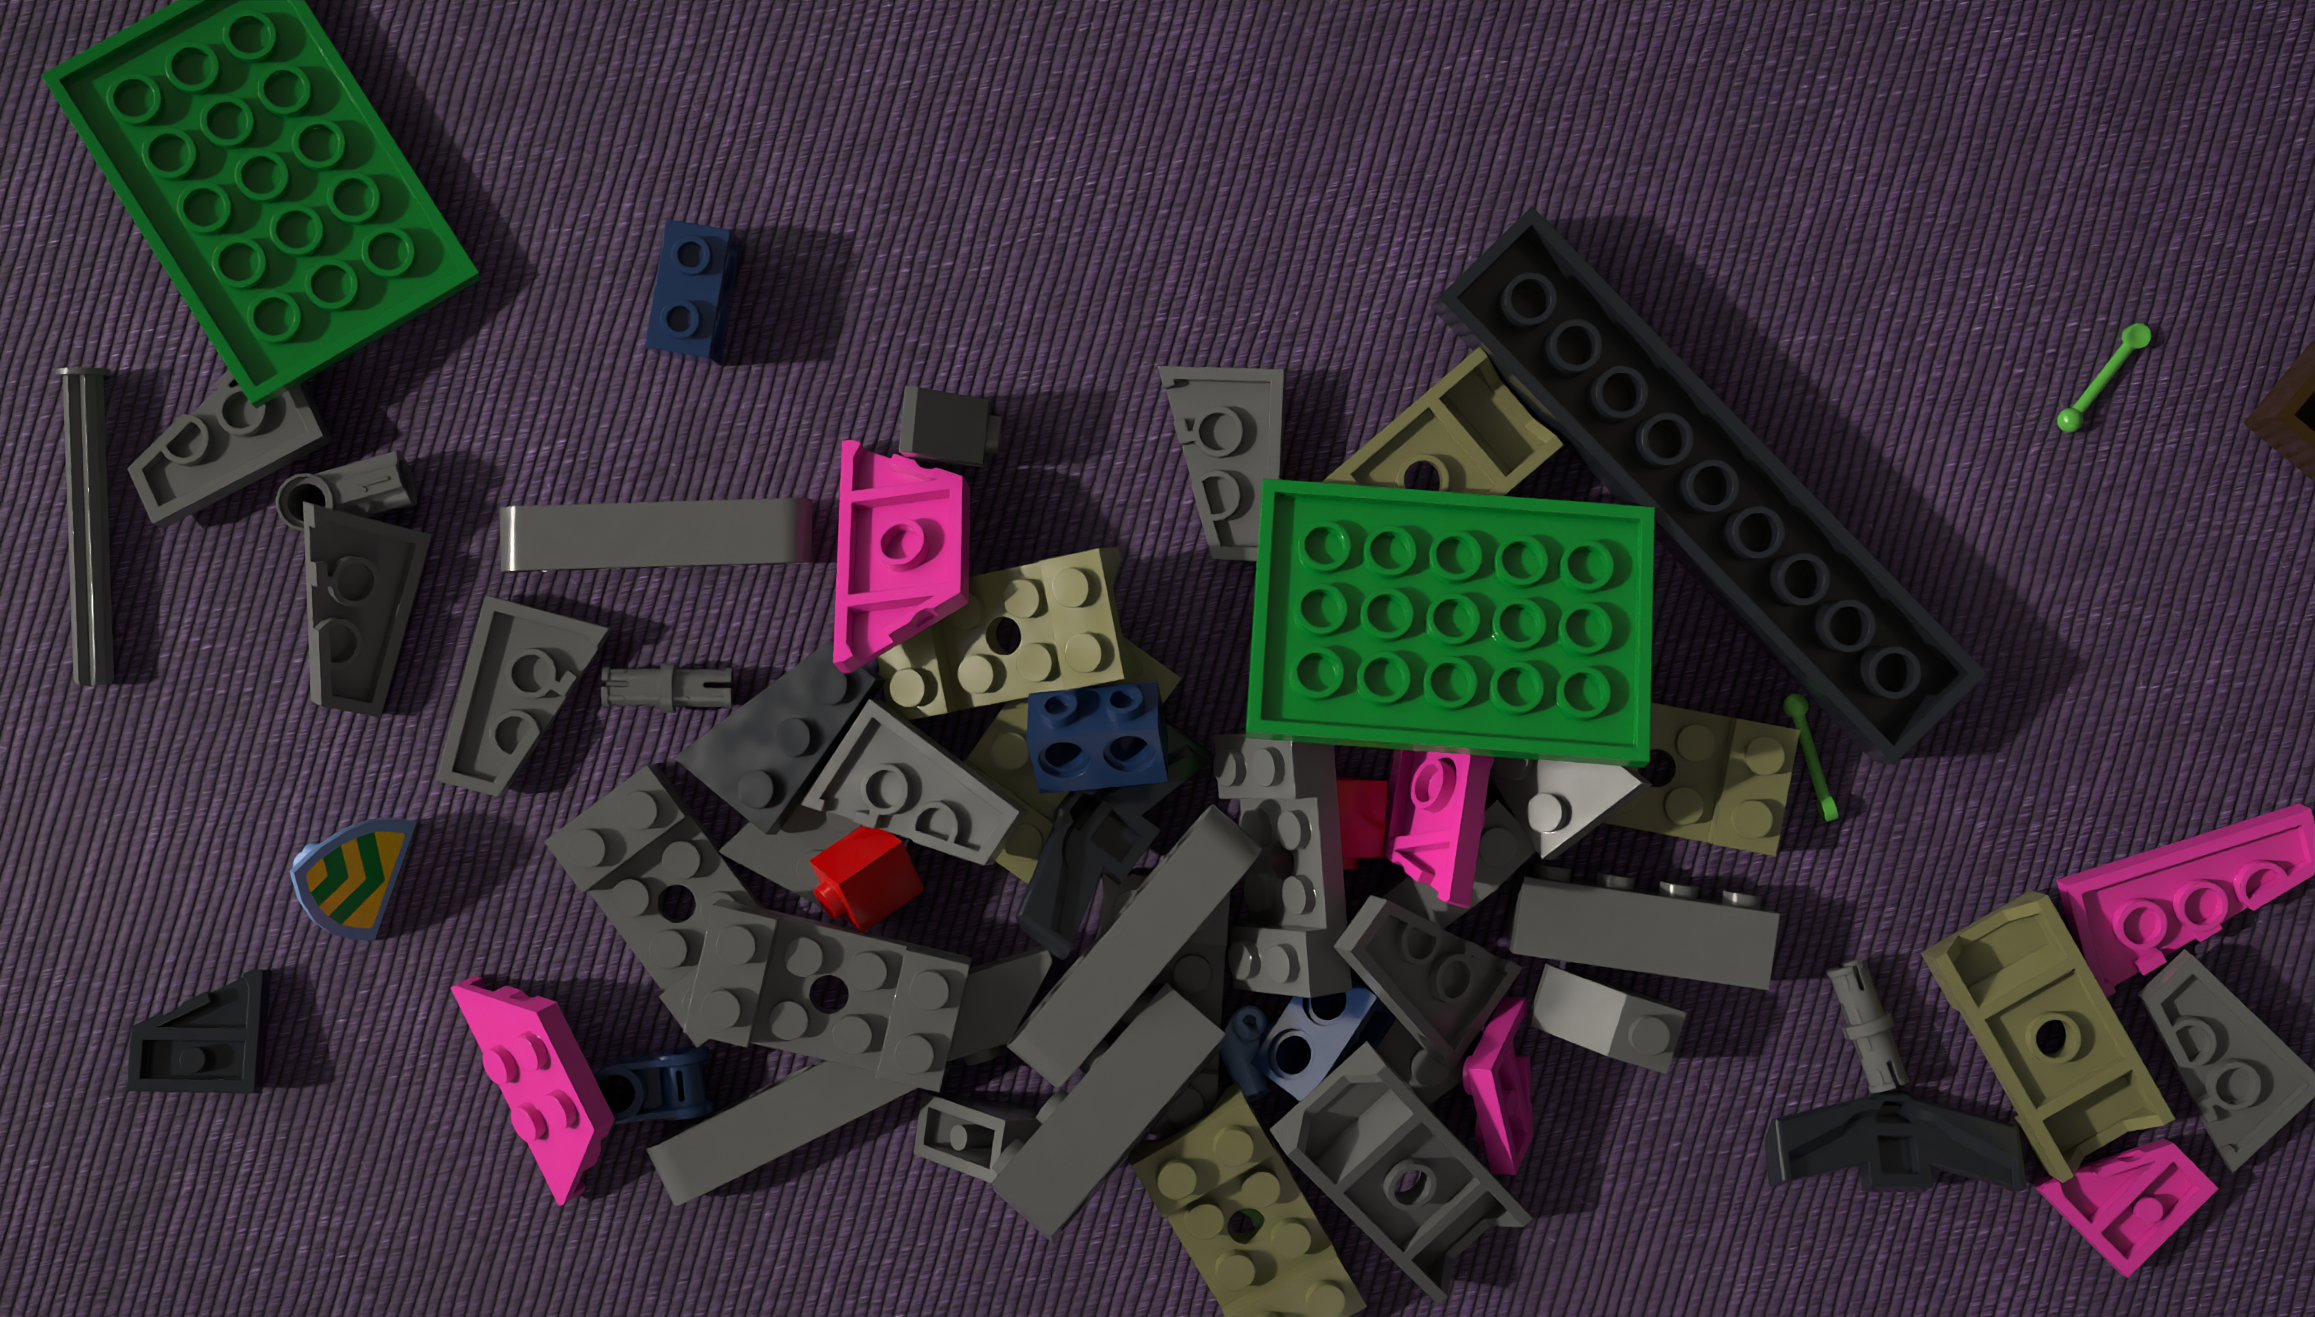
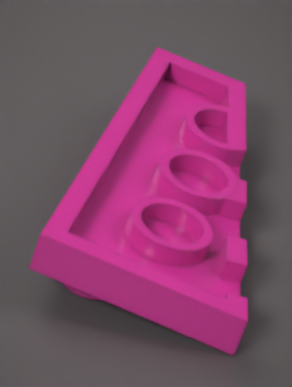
[2057,803,2315,998]

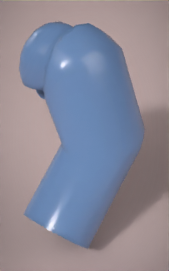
[1219,1005,1270,1102]

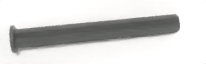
[55,367,114,686]

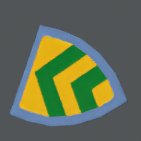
[290,818,417,941]

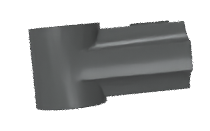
[276,451,418,531]

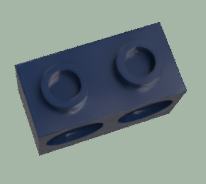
[645,219,743,366]
[1026,681,1168,794]
[1250,972,1396,1101]

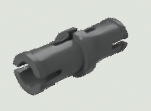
[601,663,735,713]
[1826,958,1910,1093]

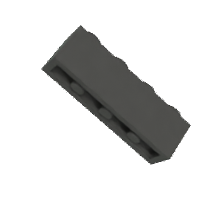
[1505,863,1780,990]
[992,983,1226,1243]

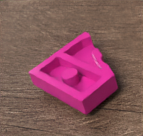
[1463,996,1533,1175]
[2033,1138,2219,1278]

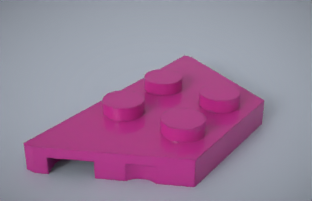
[833,440,970,674]
[1384,749,1494,908]
[451,975,615,1206]

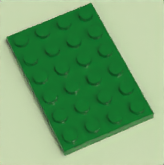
[41,0,481,409]
[1245,478,1655,768]

